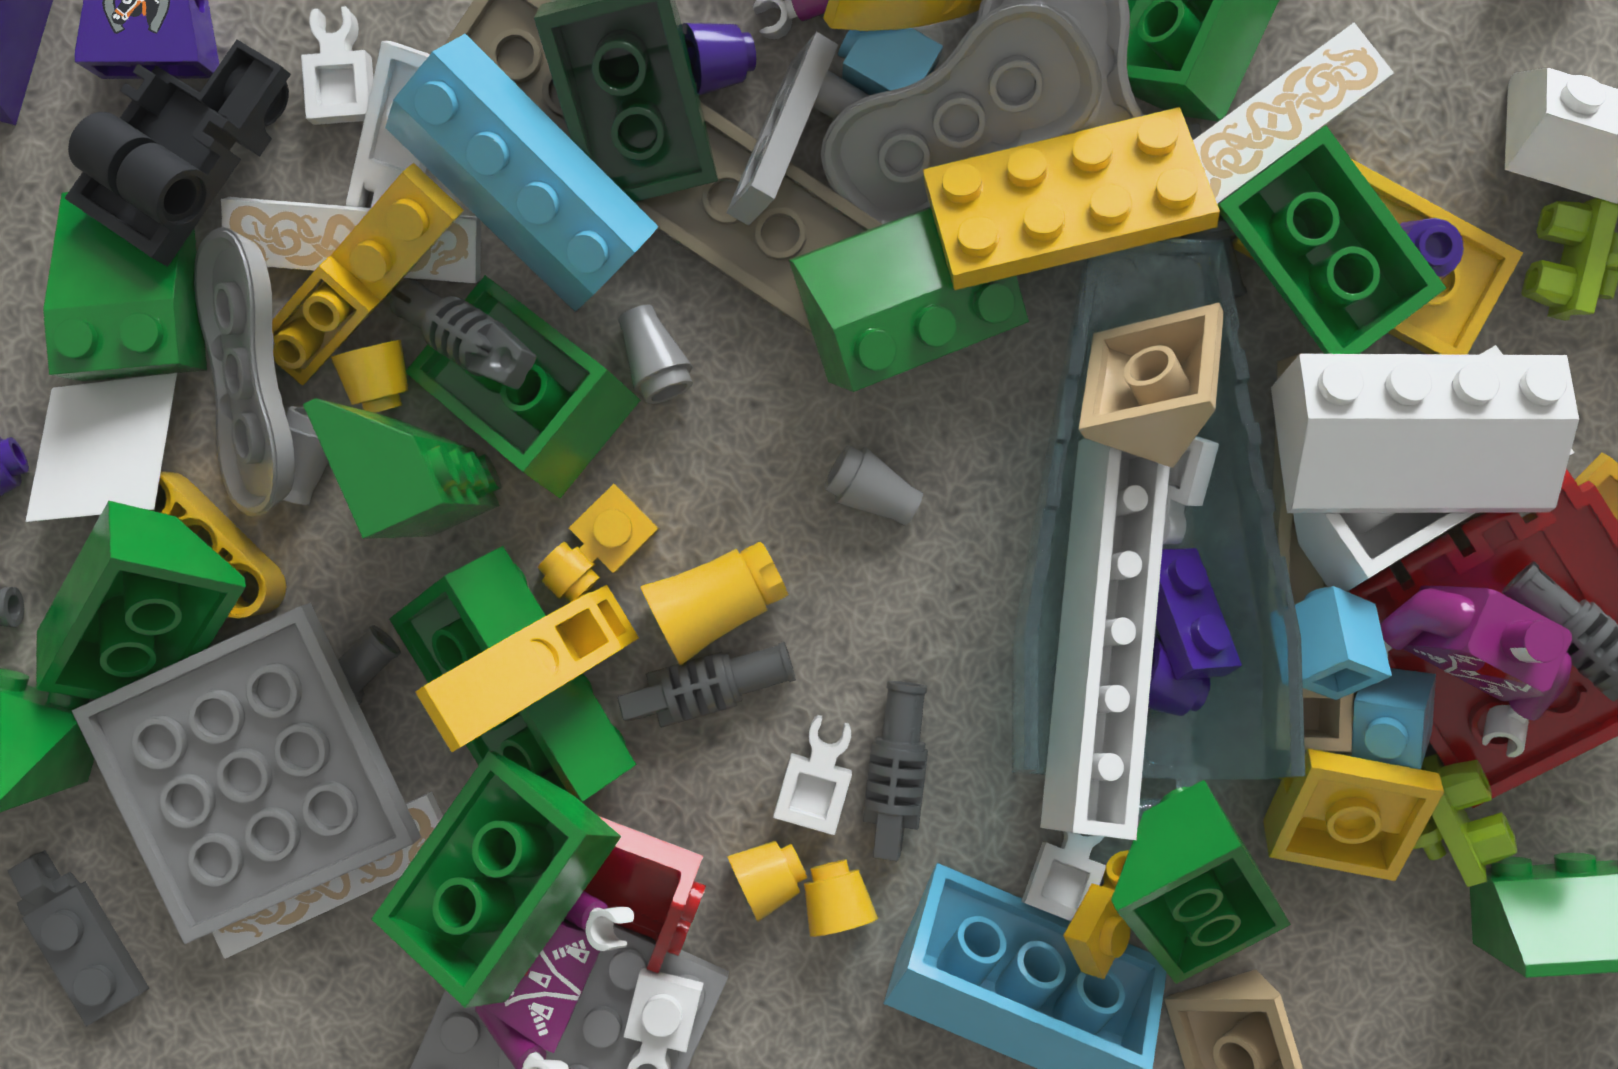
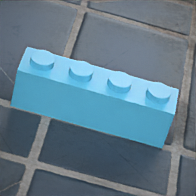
[385,34,659,312]
[884,863,1167,1069]

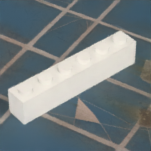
[1040,438,1170,840]

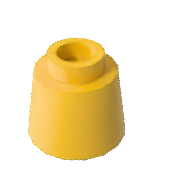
[330,340,408,413]
[727,840,808,922]
[804,859,878,937]

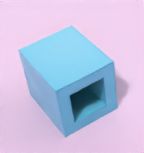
[838,28,943,95]
[1279,586,1392,700]
[1352,668,1436,769]

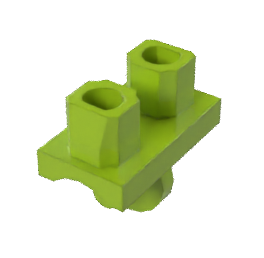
[1521,198,1618,321]
[1413,754,1517,887]

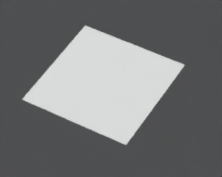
[26,373,177,522]

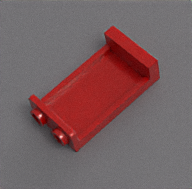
[584,817,706,974]

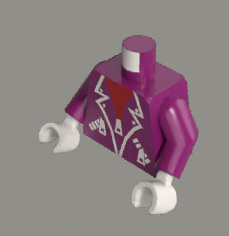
[1377,586,1572,757]
[475,891,634,1069]

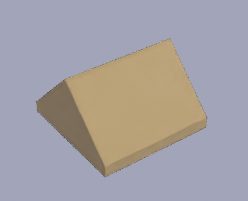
[1079,303,1224,468]
[1164,970,1303,1069]

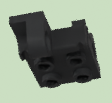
[65,39,291,267]

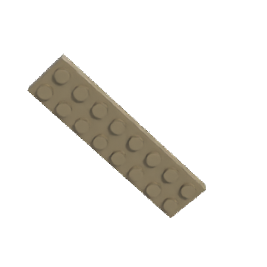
[444,0,883,334]

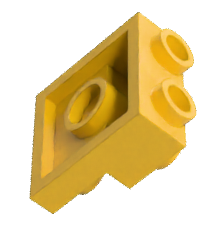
[1263,748,1444,881]

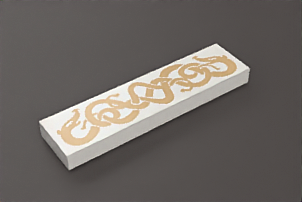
[1193,23,1394,205]
[221,197,481,283]
[212,792,443,959]

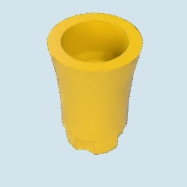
[640,542,789,666]

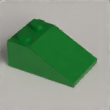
[43,192,207,381]
[406,275,641,498]
[0,668,95,813]

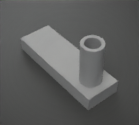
[726,31,870,226]

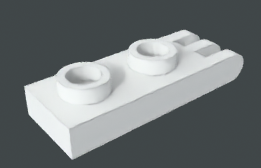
[346,41,430,208]

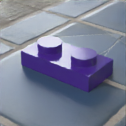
[1156,548,1242,680]

